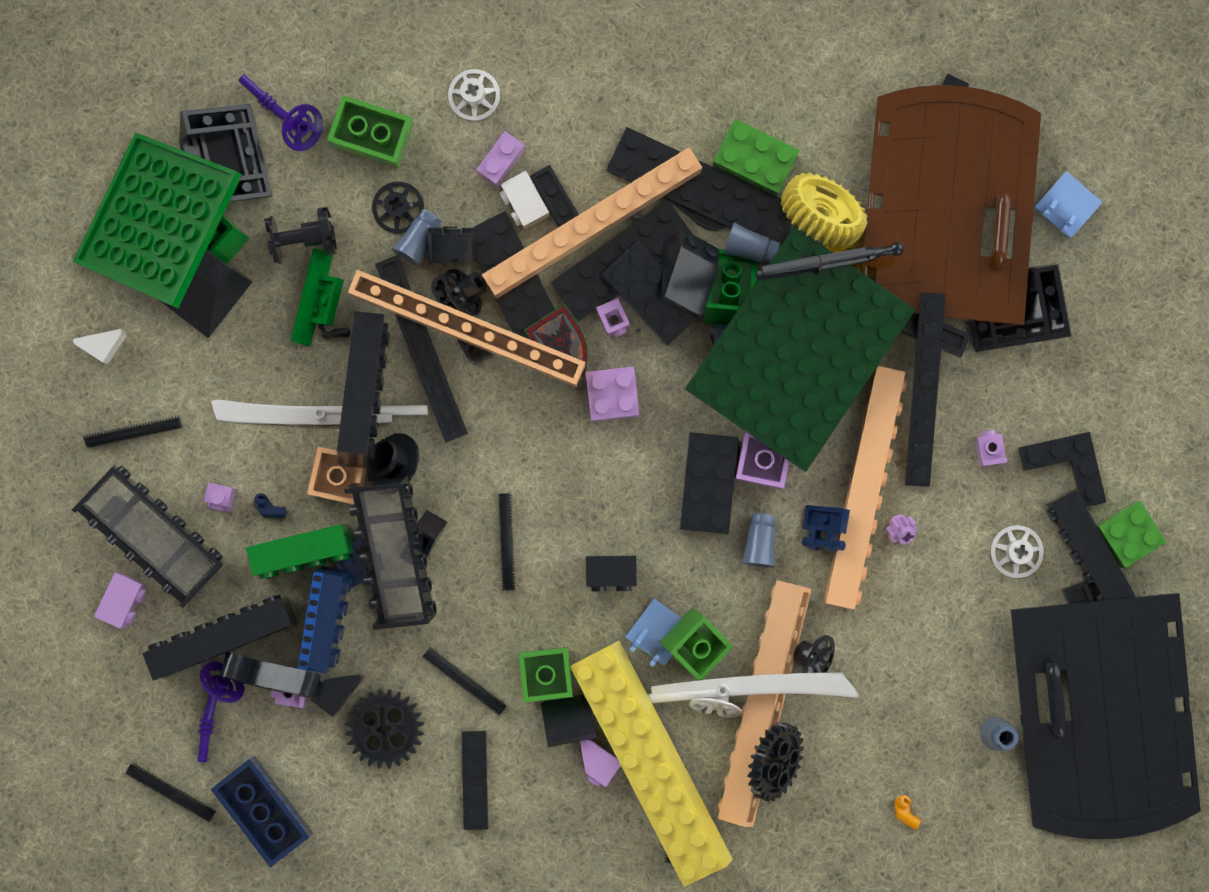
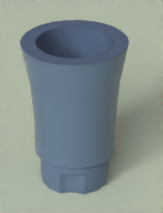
[392,209,442,267]
[724,222,780,264]
[741,513,776,568]
[981,717,1019,751]

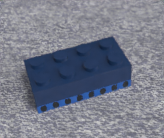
[298,566,353,674]
[211,756,314,868]

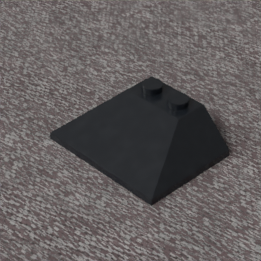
[179,104,272,202]
[158,249,253,338]
[969,264,1072,352]

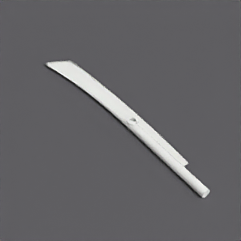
[211,400,429,425]
[647,673,859,703]

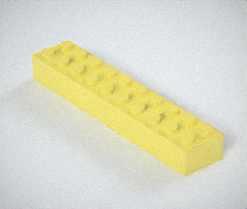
[570,641,733,887]

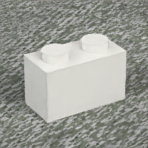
[499,171,549,230]

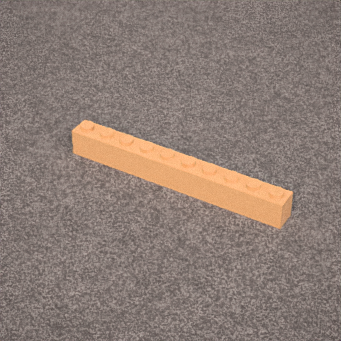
[482,147,702,299]
[348,270,586,387]
[823,366,908,610]
[718,580,812,827]

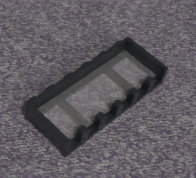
[72,464,224,608]
[344,476,437,630]

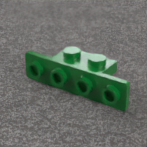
[290,248,344,347]

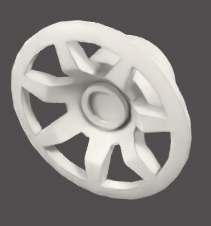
[448,69,500,121]
[991,525,1044,578]
[689,696,742,718]

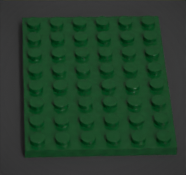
[684,226,915,472]

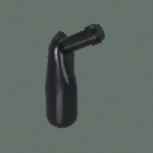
[318,324,350,339]

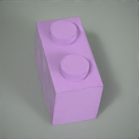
[476,131,525,188]
[94,572,147,629]

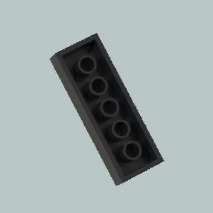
[337,311,390,468]
[142,595,298,681]

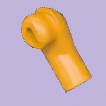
[894,795,921,830]

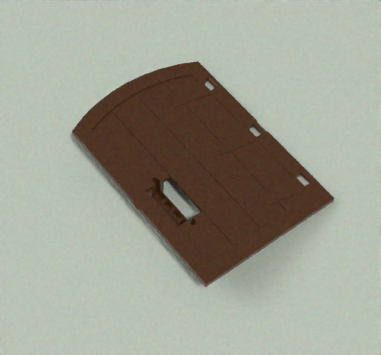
[861,85,1041,326]

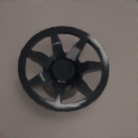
[372,181,424,234]
[444,269,487,316]
[794,635,835,673]

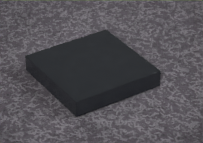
[541,694,597,748]

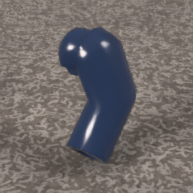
[254,493,287,519]

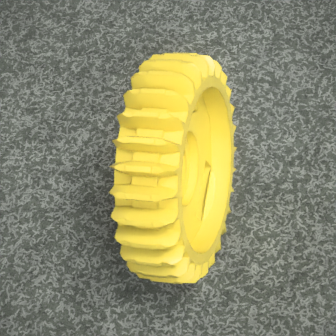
[781,172,868,248]

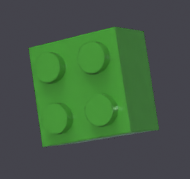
[1096,501,1166,568]
[659,607,733,681]
[518,647,573,702]

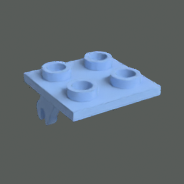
[1034,171,1103,239]
[626,598,681,667]

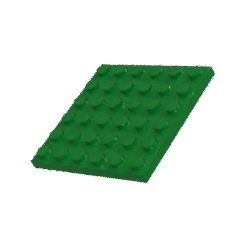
[73,132,242,308]

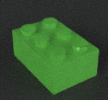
[327,95,414,169]
[712,119,800,196]

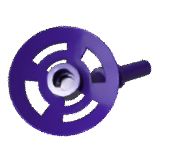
[238,74,323,151]
[197,662,245,762]

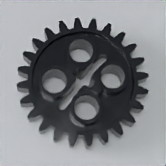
[345,689,425,769]
[747,722,804,802]

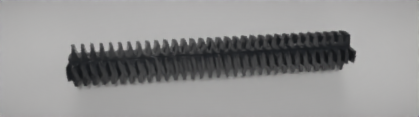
[83,415,182,448]
[498,493,515,591]
[422,647,507,715]
[126,763,216,823]

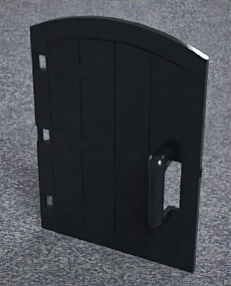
[1010,593,1201,839]

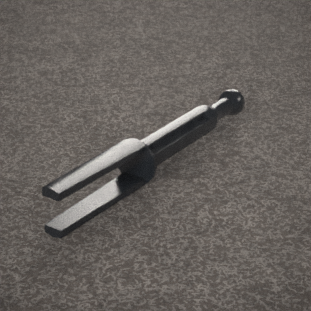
[756,242,904,281]

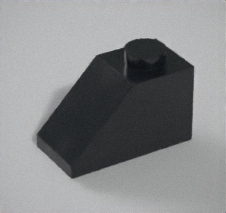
[400,510,447,564]
[310,674,365,717]

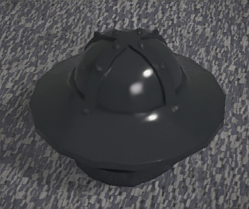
[367,433,419,495]

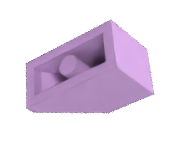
[580,739,621,787]

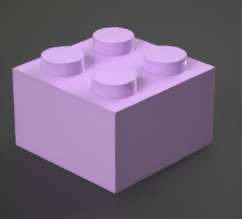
[586,367,640,422]
[734,432,789,489]

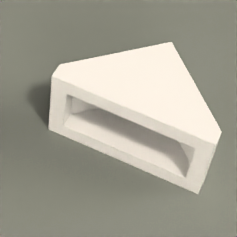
[73,329,127,364]

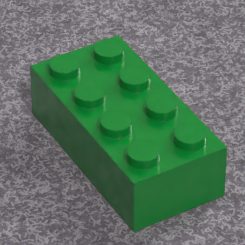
[246,524,354,579]

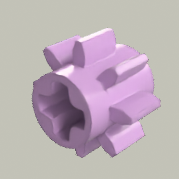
[886,515,918,544]

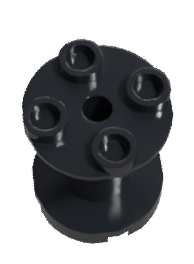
[264,206,337,264]

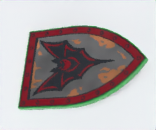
[524,304,588,378]

